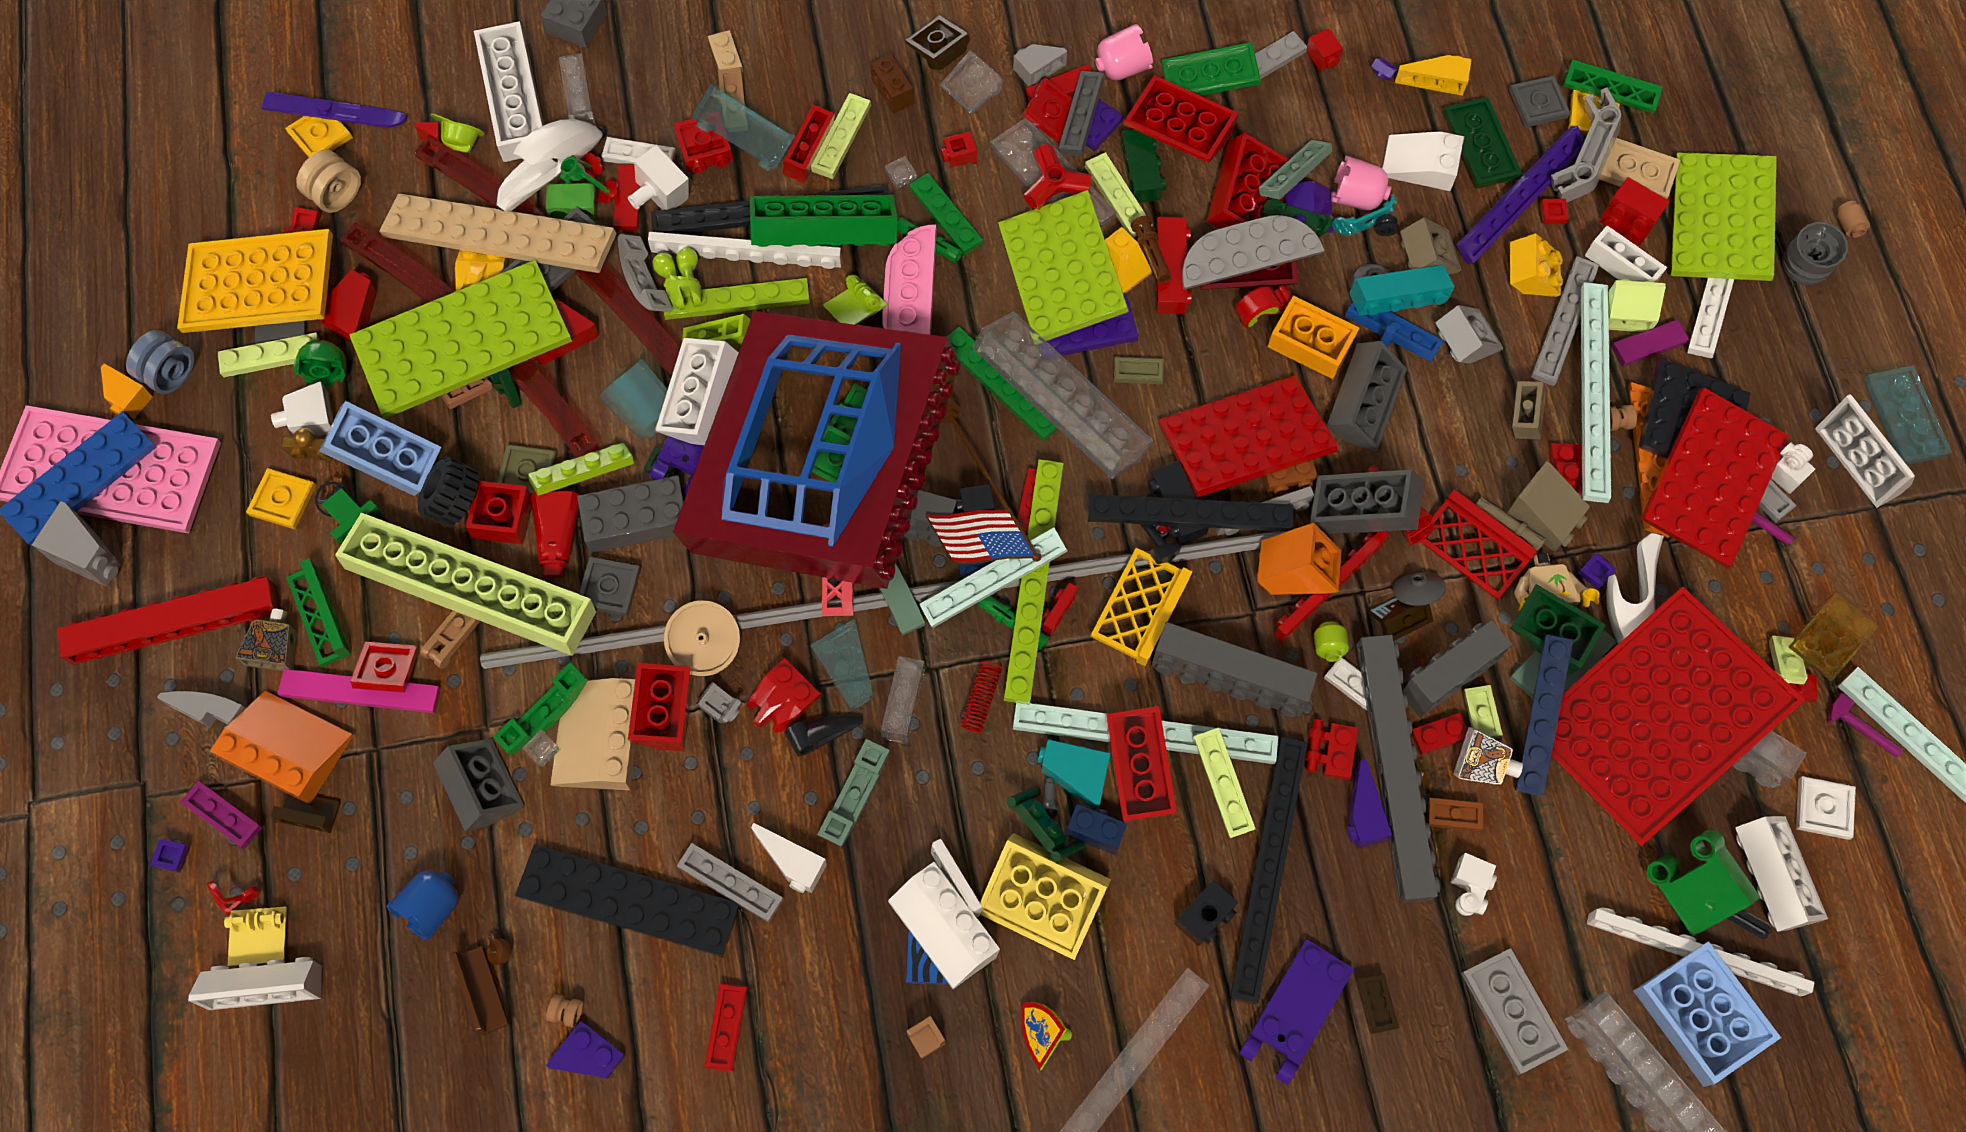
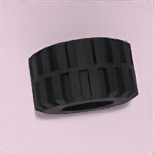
[417,456,479,527]

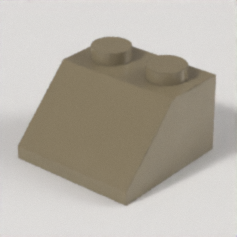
[1400,217,1462,274]

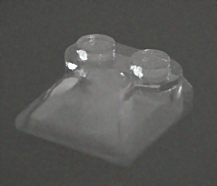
[940,50,1004,115]

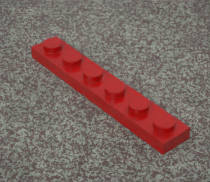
[1274,531,1389,643]

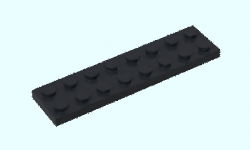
[515,844,740,957]

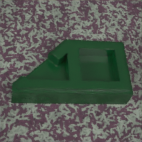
[490,368,522,408]

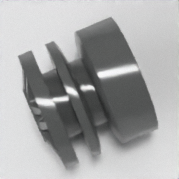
[1782,222,1848,285]

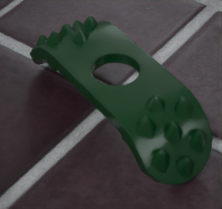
[1264,198,1333,237]

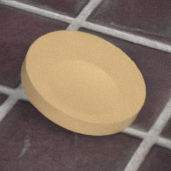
[664,601,741,676]

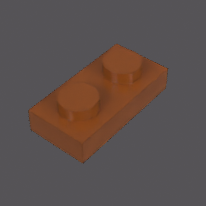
[1427,798,1483,832]

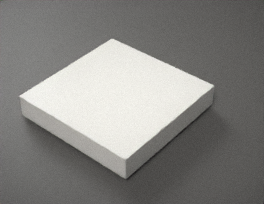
[1796,776,1856,840]

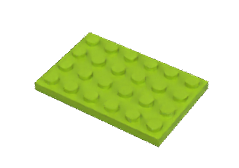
[1670,153,1777,281]
[998,190,1129,344]

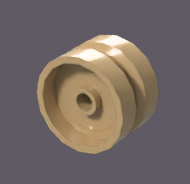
[296,150,361,213]

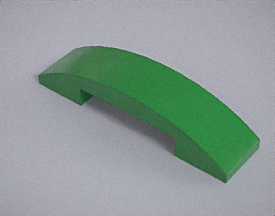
[493,662,588,755]

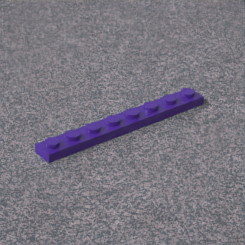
[1456,126,1585,264]

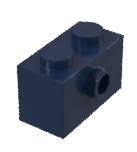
[1066,804,1127,856]

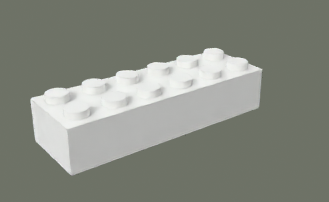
[474,21,544,162]

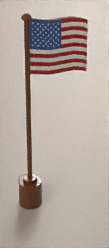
[926,396,1042,564]

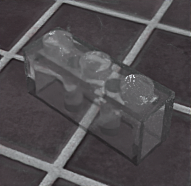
[559,53,596,127]
[881,656,925,744]

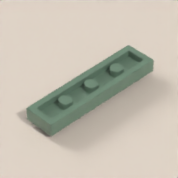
[1259,140,1333,199]

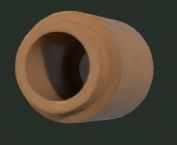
[1837,201,1870,238]

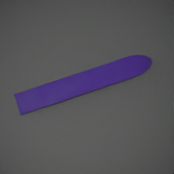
[262,91,406,127]

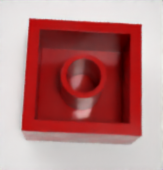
[1599,177,1670,246]
[465,481,531,545]

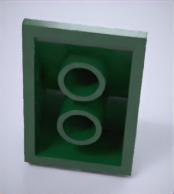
[1510,584,1606,674]

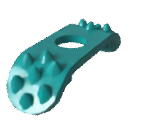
[1332,194,1397,236]

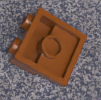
[1261,460,1318,496]

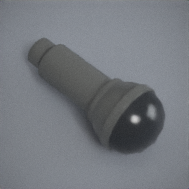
[1042,778,1059,819]

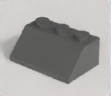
[433,739,524,831]

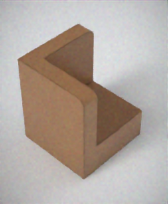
[907,1016,945,1059]

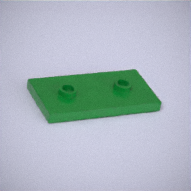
[1161,42,1261,96]

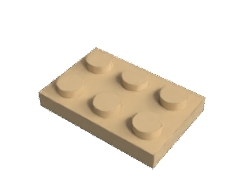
[1599,138,1680,199]

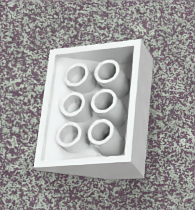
[1815,394,1915,508]

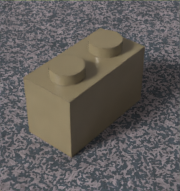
[1512,381,1546,440]

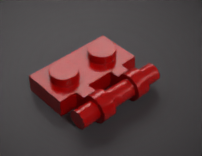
[1305,719,1358,781]

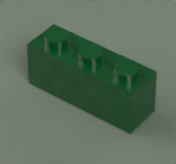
[1120,129,1166,203]

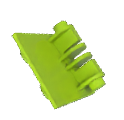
[823,275,888,325]

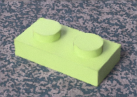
[1769,636,1808,685]
[1463,685,1503,739]

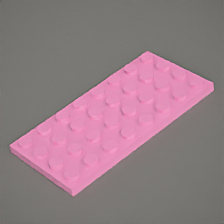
[0,405,221,534]

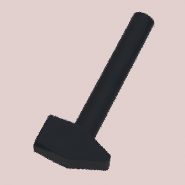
[1140,524,1182,564]

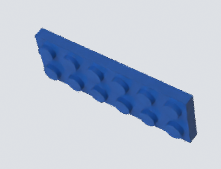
[0,411,157,547]

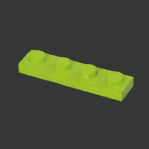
[528,443,634,496]

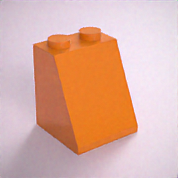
[1257,523,1342,595]

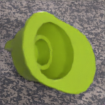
[430,114,485,153]

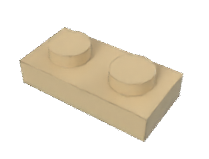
[708,30,743,72]

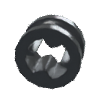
[1376,215,1398,236]

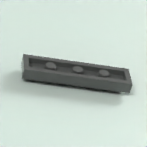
[1059,71,1105,156]

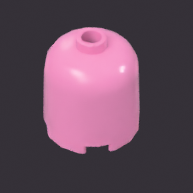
[1095,24,1153,81]
[1331,155,1391,211]

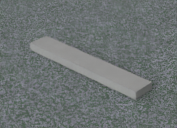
[1531,256,1599,386]

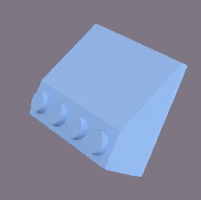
[1633,942,1781,1087]

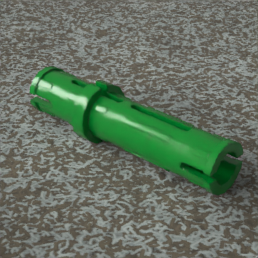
[897,217,963,264]
[978,596,1050,650]

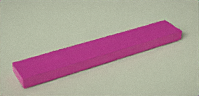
[277,669,440,714]

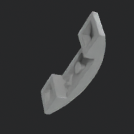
[618,234,673,312]

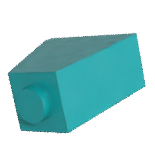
[1038,740,1110,810]

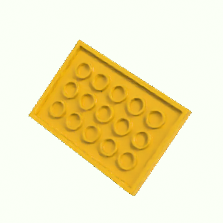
[177,229,333,333]

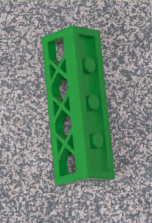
[1563,59,1663,114]
[286,558,351,667]

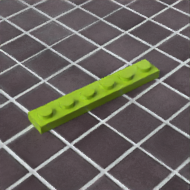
[664,278,810,320]

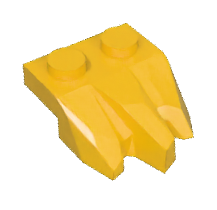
[455,250,509,291]

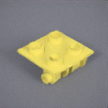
[224,907,287,966]

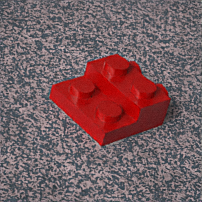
[673,112,733,174]
[1549,443,1582,493]

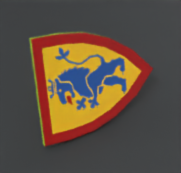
[1021,1002,1072,1070]

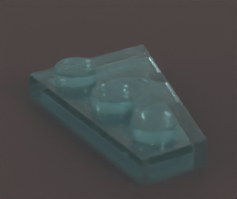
[810,619,874,711]

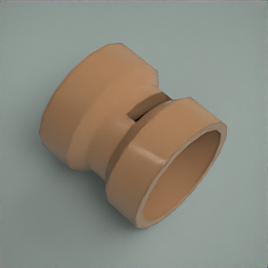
[1610,405,1637,431]
[546,993,583,1028]

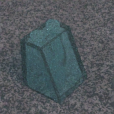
[598,359,668,439]

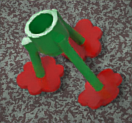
[560,153,619,204]

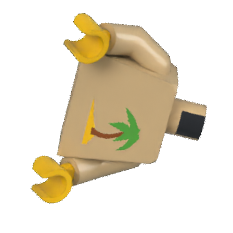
[1514,553,1600,611]

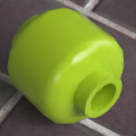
[1314,621,1349,662]

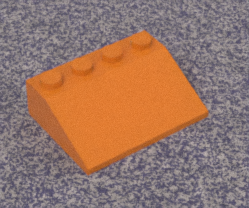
[210,691,354,805]

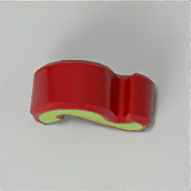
[1235,285,1293,328]

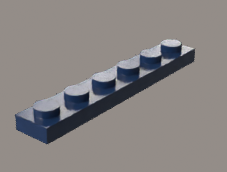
[1515,635,1573,796]

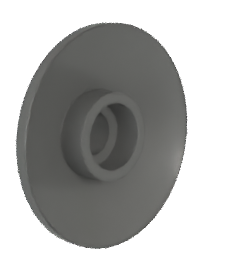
[1393,572,1446,606]

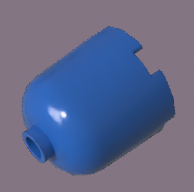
[386,870,459,941]

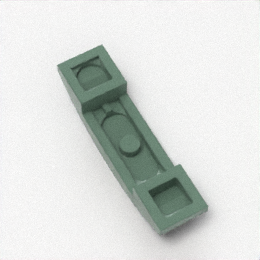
[879,563,925,636]
[817,739,890,847]

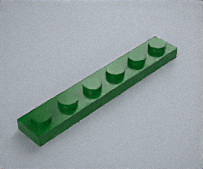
[947,327,1061,442]

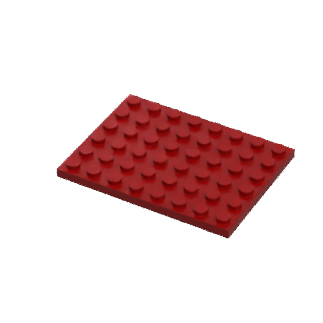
[1524,586,1806,847]

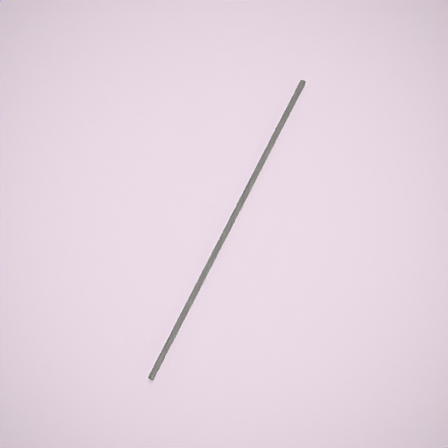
[480,531,1284,669]

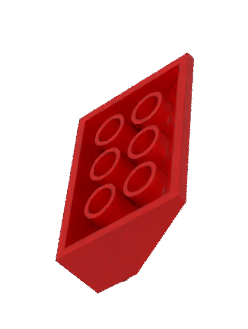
[1124,75,1238,163]
[1207,132,1290,229]

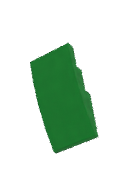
[803,383,867,483]

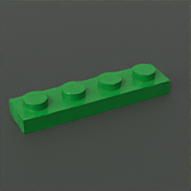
[909,173,983,257]

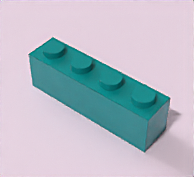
[1349,265,1455,316]

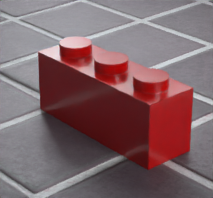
[783,104,834,184]

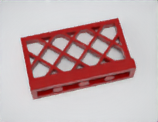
[1420,489,1538,601]

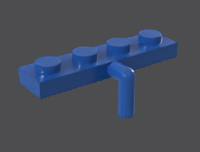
[1345,303,1444,362]

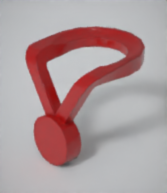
[206,880,260,915]

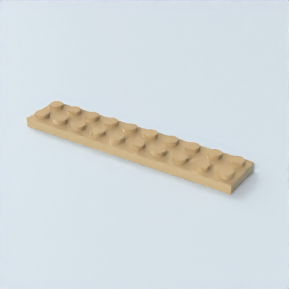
[379,193,616,273]

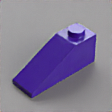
[1346,759,1392,849]

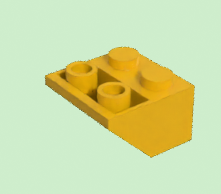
[1510,233,1563,297]

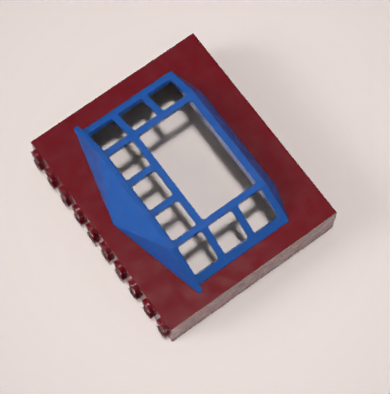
[673,311,961,589]

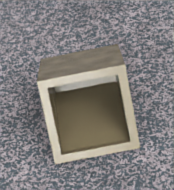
[1507,461,1590,552]

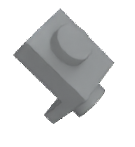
[696,683,741,723]

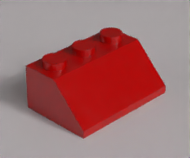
[628,663,693,752]

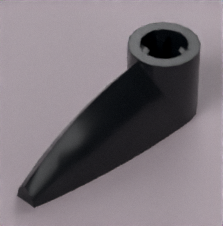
[784,715,863,757]

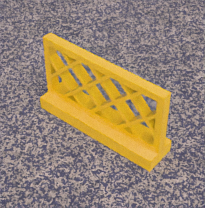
[1090,548,1192,666]

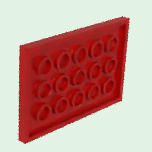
[1159,375,1338,498]
[1640,388,1789,568]

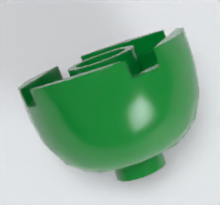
[293,340,347,387]

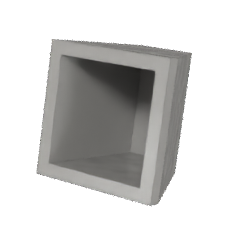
[32,501,121,587]

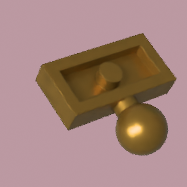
[282,428,334,461]

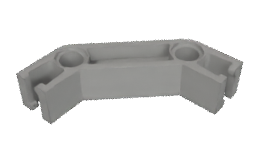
[1551,87,1621,203]

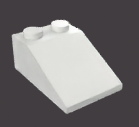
[1382,132,1464,191]

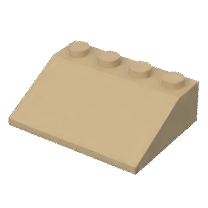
[550,678,637,790]

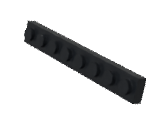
[1088,494,1293,532]

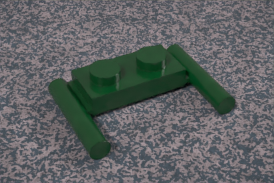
[1006,786,1085,862]

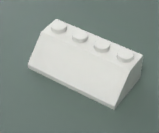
[655,338,739,445]
[1735,816,1828,932]
[888,862,1000,989]
[188,957,322,1010]

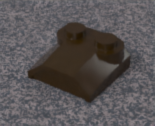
[905,15,970,70]

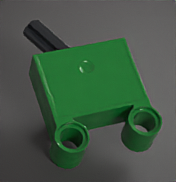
[1647,829,1772,939]

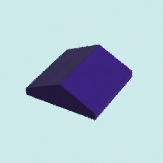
[1285,181,1333,233]

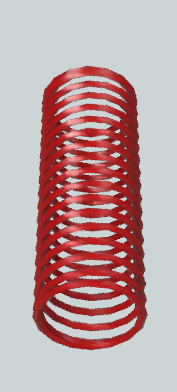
[960,661,1003,733]

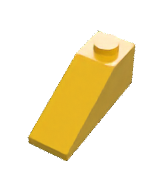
[1394,55,1471,96]

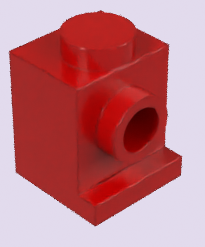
[940,131,977,168]

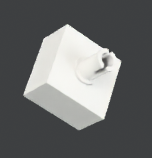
[628,145,689,210]

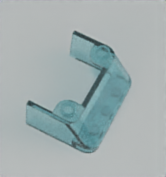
[692,84,795,172]

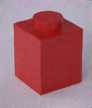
[1306,28,1343,71]

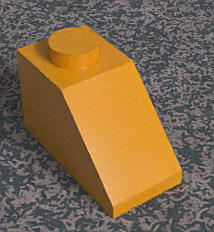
[101,363,153,420]

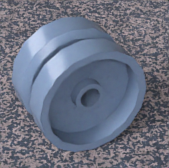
[126,330,194,394]

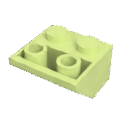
[1608,279,1666,332]

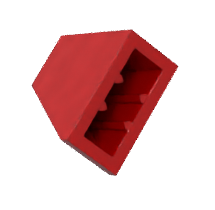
[318,269,377,342]
[528,299,599,365]

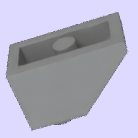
[1013,44,1067,87]

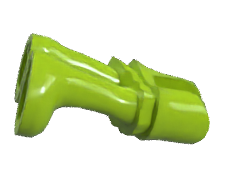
[652,248,701,310]

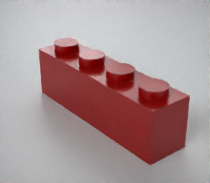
[1155,217,1192,314]

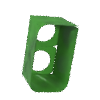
[546,183,598,220]

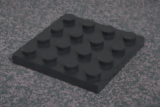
[1638,358,1750,459]

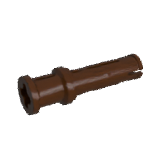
[1131,216,1172,284]

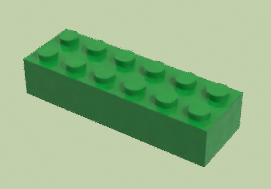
[749,195,897,247]

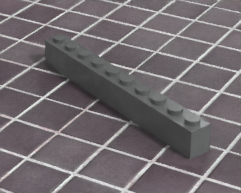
[1356,635,1440,904]

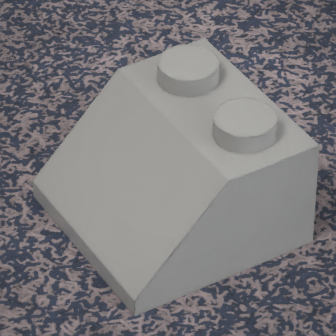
[1435,305,1503,364]

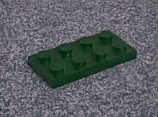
[1443,97,1522,189]

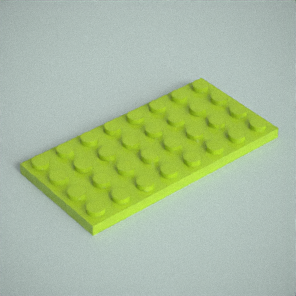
[350,260,572,419]

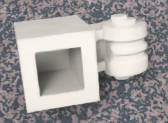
[1771,442,1815,494]
[1450,853,1497,916]

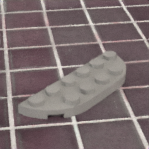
[1182,215,1324,290]

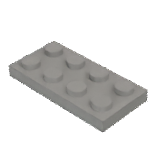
[1461,948,1569,1075]

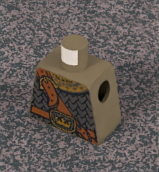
[236,609,297,671]

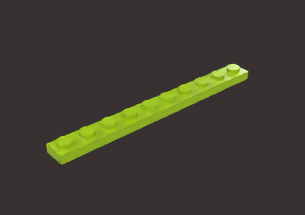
[1004,459,1063,705]

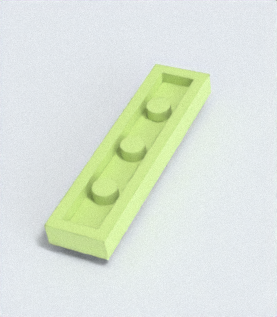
[811,93,871,179]
[1085,152,1152,238]
[218,333,320,377]
[1193,728,1255,838]

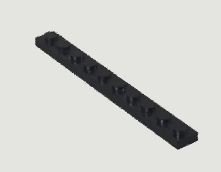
[651,185,889,234]
[1230,737,1308,1005]

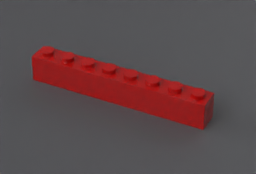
[57,576,279,665]

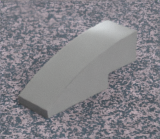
[157,691,246,728]

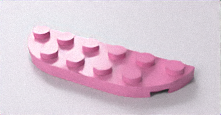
[883,225,937,335]

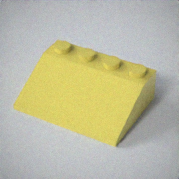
[980,833,1111,960]

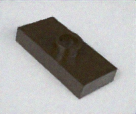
[1356,973,1399,1035]

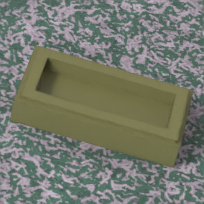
[1114,357,1164,385]

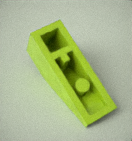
[682,314,751,352]

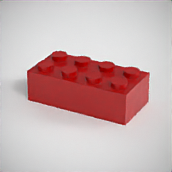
[1105,706,1177,822]

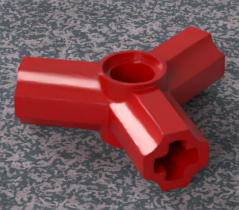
[1024,144,1092,210]

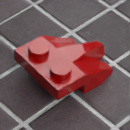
[746,658,821,733]

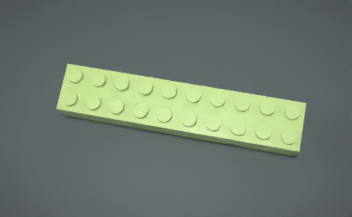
[335,513,596,656]

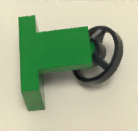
[314,481,384,546]

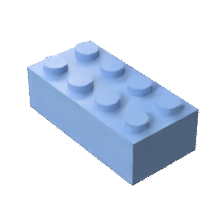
[319,401,441,496]

